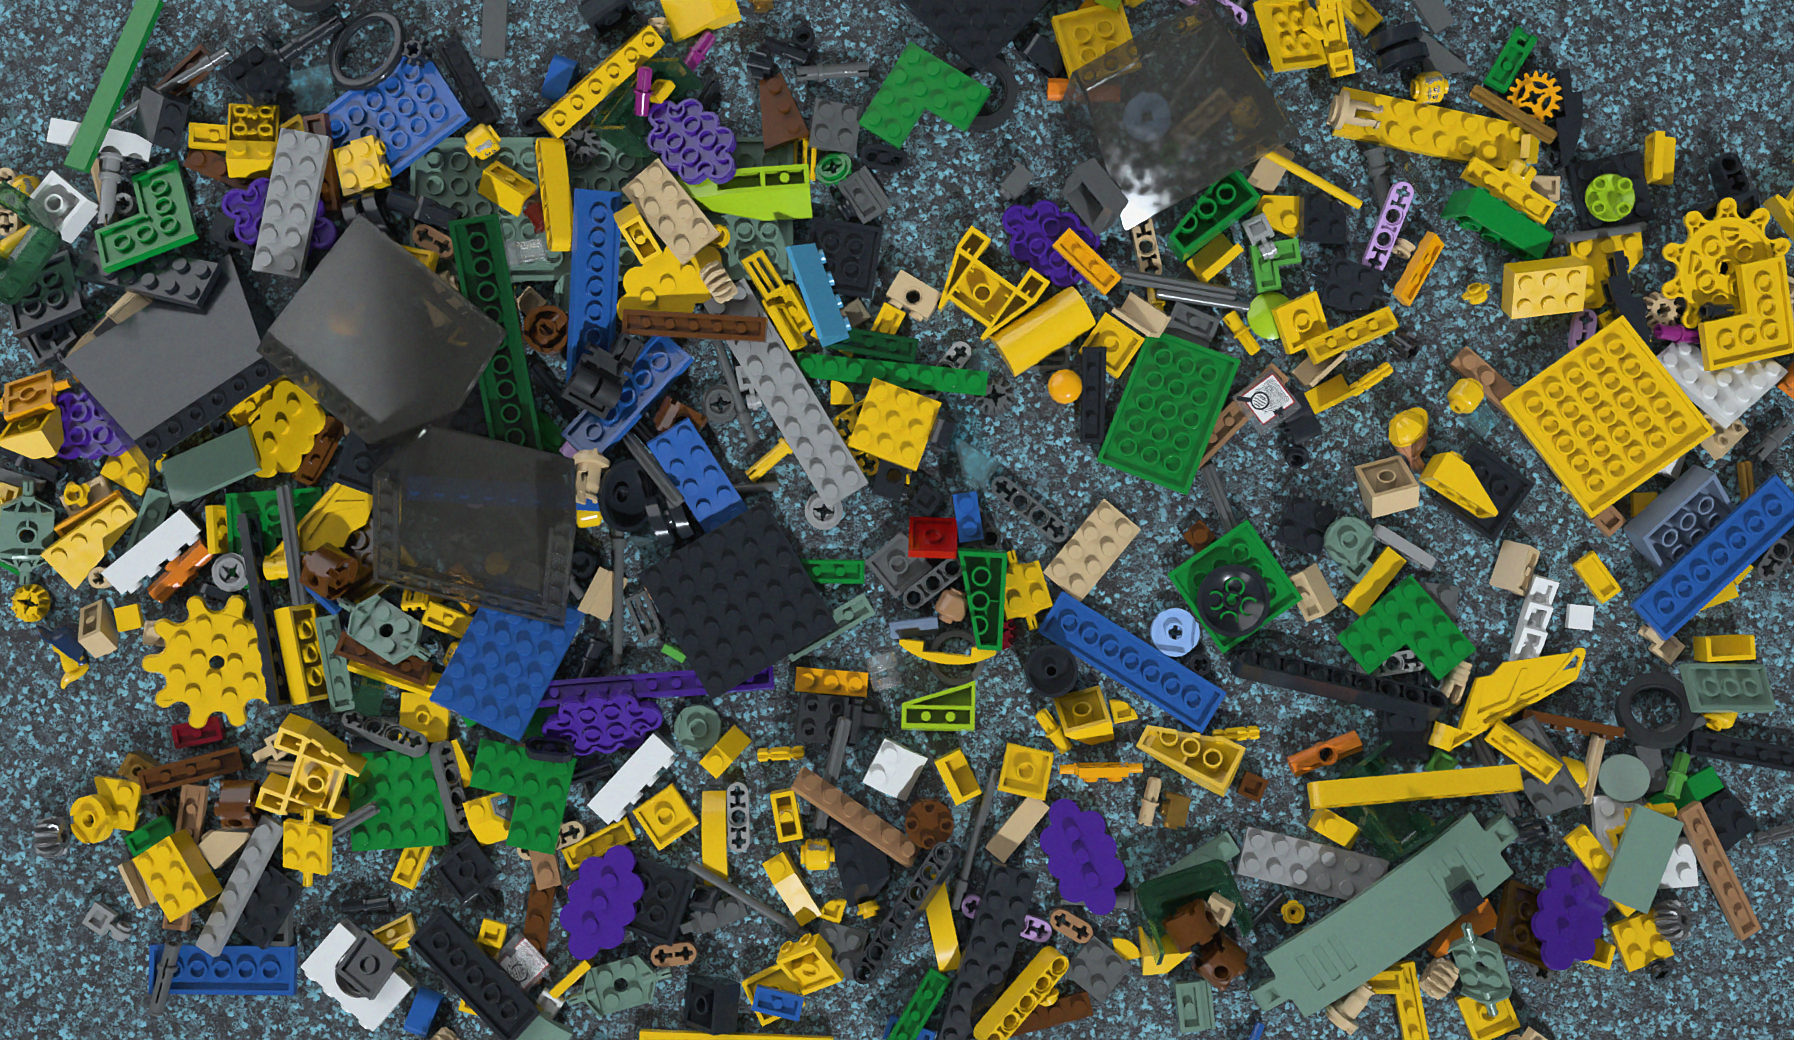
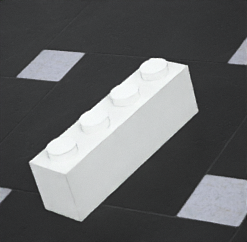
[101,508,202,594]
[587,731,678,824]

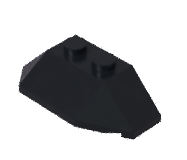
[829,815,890,908]

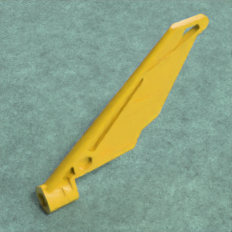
[263,482,376,580]
[1428,647,1586,752]

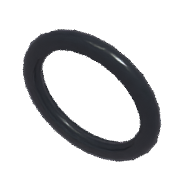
[329,10,407,91]

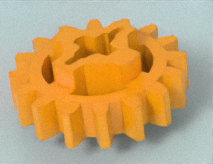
[1507,71,1563,123]

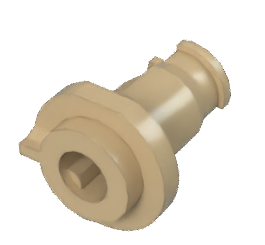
[1326,90,1384,130]
[570,448,610,505]
[1325,982,1376,1036]

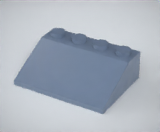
[1623,464,1735,576]

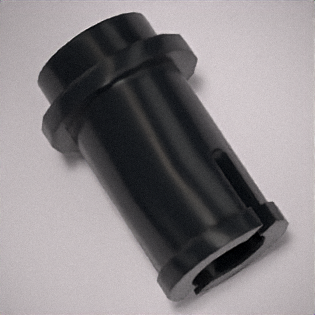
[1699,302,1735,321]

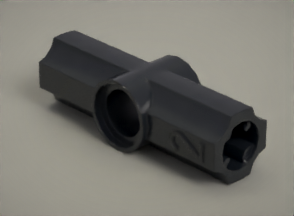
[386,189,463,230]
[0,431,68,483]

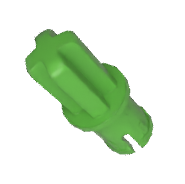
[1663,751,1691,800]

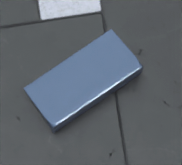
[889,616,939,639]

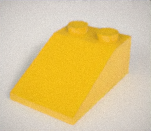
[660,0,742,43]
[1418,451,1498,518]

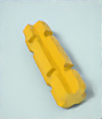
[1349,362,1393,397]
[1212,726,1260,741]
[757,746,805,762]

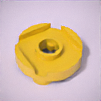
[70,793,118,844]

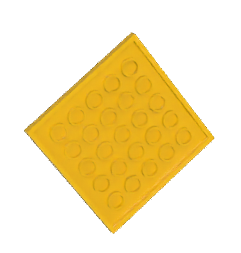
[1499,315,1715,519]

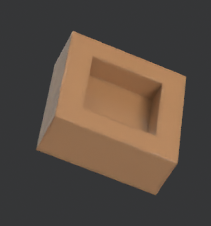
[1590,505,1627,537]

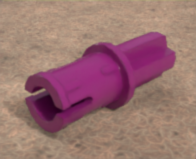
[678,31,716,77]
[633,66,653,116]
[1653,323,1700,344]

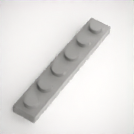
[195,815,283,957]

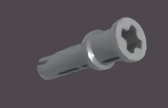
[97,152,124,227]

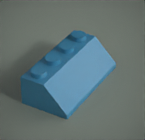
[785,243,852,348]

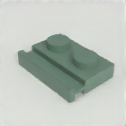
[1174,979,1216,1033]

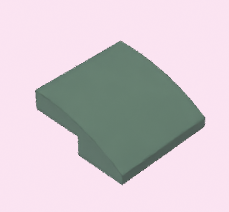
[517,1010,573,1040]

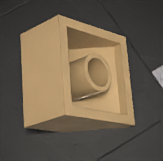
[1354,455,1419,518]

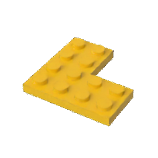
[1698,256,1794,371]

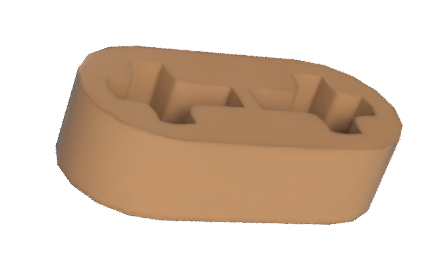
[412,224,455,260]
[1049,907,1093,943]
[651,940,698,967]

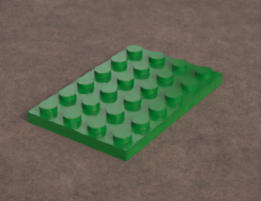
[1096,332,1241,496]

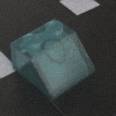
[954,438,999,491]

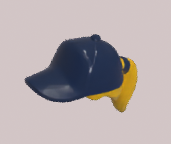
[36,624,89,689]

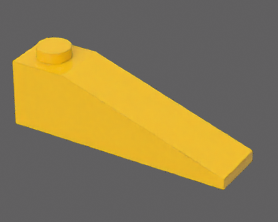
[1136,725,1246,797]

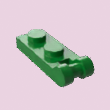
[1482,25,1538,95]

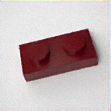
[171,715,226,750]

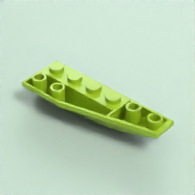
[675,164,813,221]

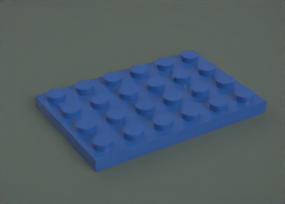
[318,51,472,202]
[429,573,586,742]

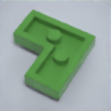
[1249,238,1302,294]

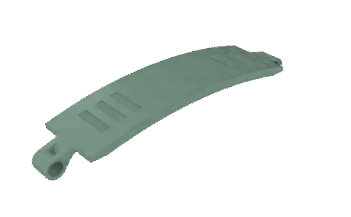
[1248,812,1519,1018]

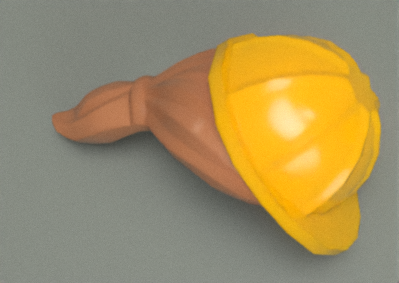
[1389,407,1429,475]

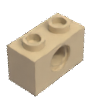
[886,270,942,322]

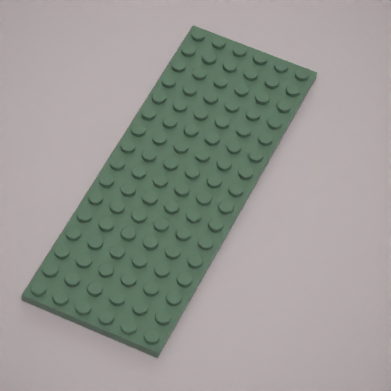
[410,137,794,282]

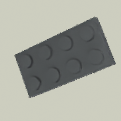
[1499,715,1587,818]

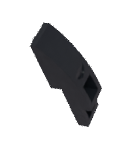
[1548,68,1583,171]
[1600,250,1652,345]

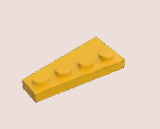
[40,495,139,589]

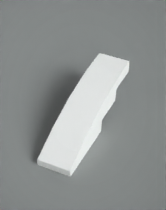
[47,118,152,163]
[1509,574,1559,661]

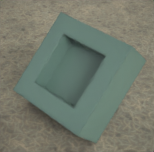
[1338,559,1373,584]

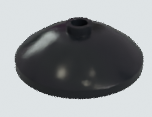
[598,459,656,532]
[1196,564,1270,637]

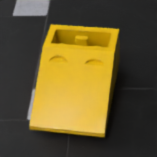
[226,103,280,179]

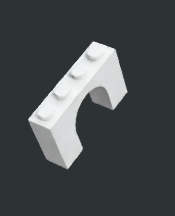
[300,918,418,1032]

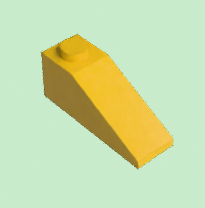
[762,850,822,926]

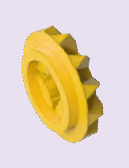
[10,584,51,622]

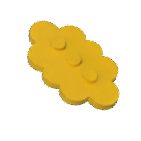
[617,245,722,320]
[251,375,326,478]

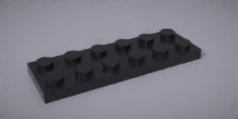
[73,238,223,309]
[407,906,544,1040]

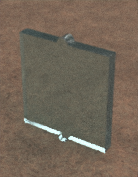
[290,64,337,114]

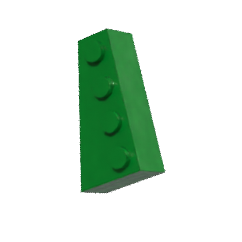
[1167,160,1261,263]
[1440,186,1554,261]
[958,548,1007,651]

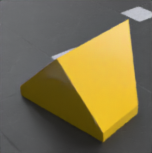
[1138,924,1192,975]

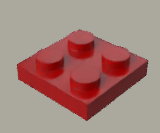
[908,516,957,559]

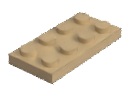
[621,158,720,265]
[1043,499,1141,602]

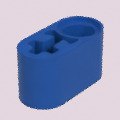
[541,54,580,102]
[403,986,445,1039]

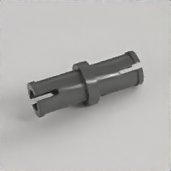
[1749,419,1794,463]

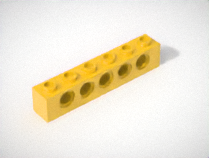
[537,25,665,138]

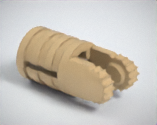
[1440,661,1473,705]

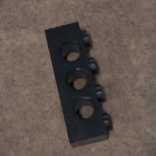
[872,458,913,503]

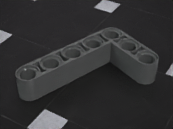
[903,490,1001,609]

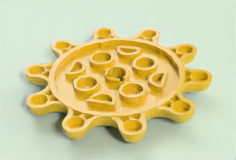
[1661,197,1790,328]
[142,595,269,728]

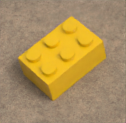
[1501,255,1588,319]
[132,828,223,922]

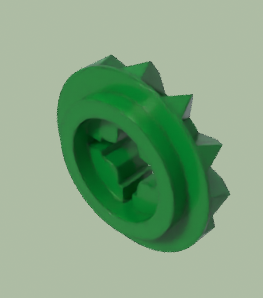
[815,152,853,187]

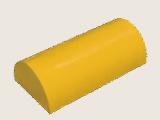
[989,286,1096,377]
[273,603,329,706]

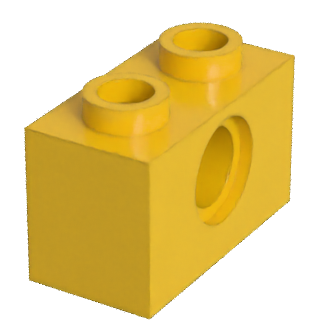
[613,202,663,264]
[770,788,804,843]

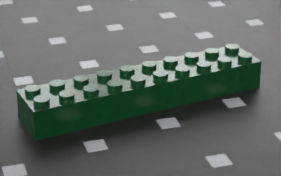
[448,213,546,466]

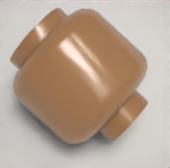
[935,586,969,624]

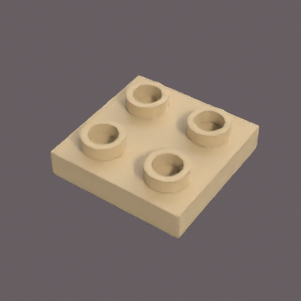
[1698,408,1749,460]

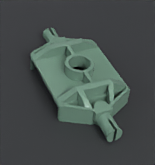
[0,480,55,585]
[339,594,432,665]
[1447,923,1513,1017]
[567,954,673,1018]

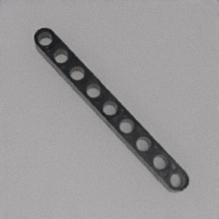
[1229,647,1449,722]

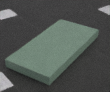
[161,425,262,507]
[1679,663,1777,713]
[1598,803,1684,914]

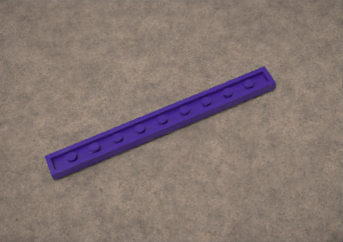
[537,665,775,708]

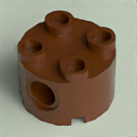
[523,305,569,357]
[653,395,709,434]
[299,542,358,600]
[214,780,265,829]
[905,797,954,850]
[1161,898,1220,954]
[1191,931,1247,992]

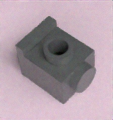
[997,160,1034,202]

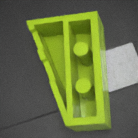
[901,681,975,732]

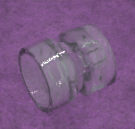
[865,651,903,692]

